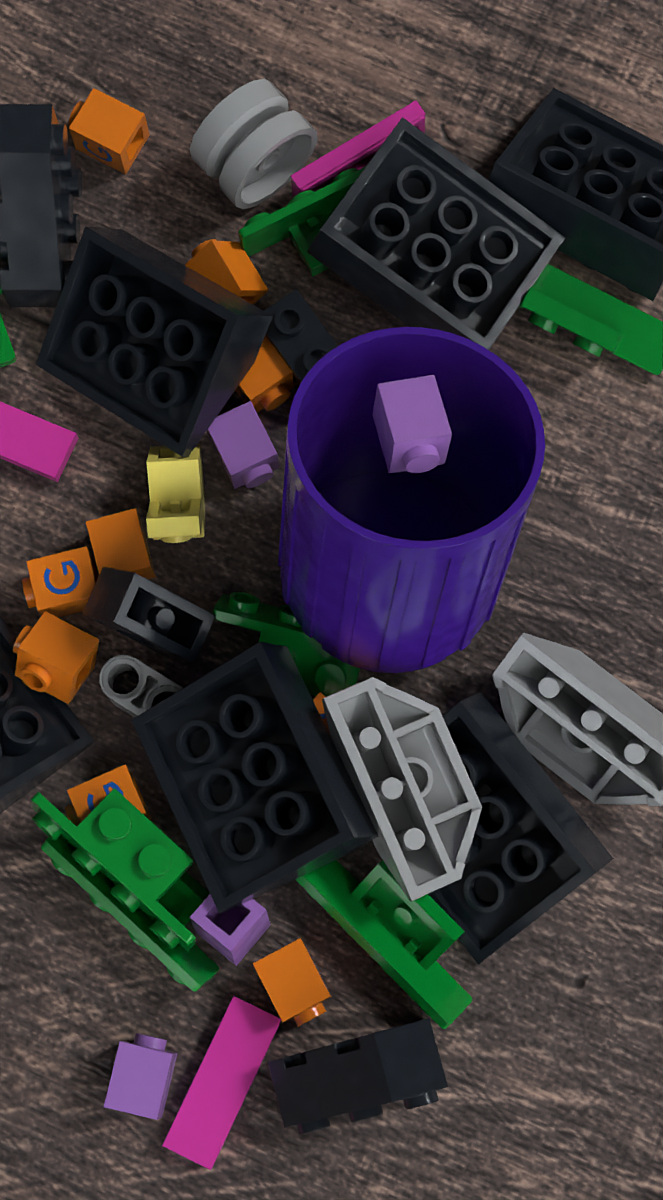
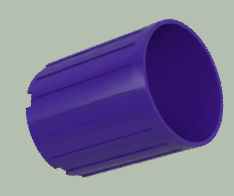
[278,327,545,673]

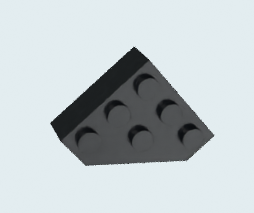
[0,104,82,308]
[268,1018,448,1134]

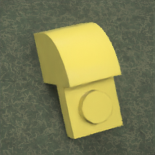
[146,444,205,543]

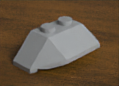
[492,633,663,806]
[322,677,482,901]

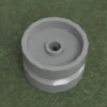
[189,79,318,210]

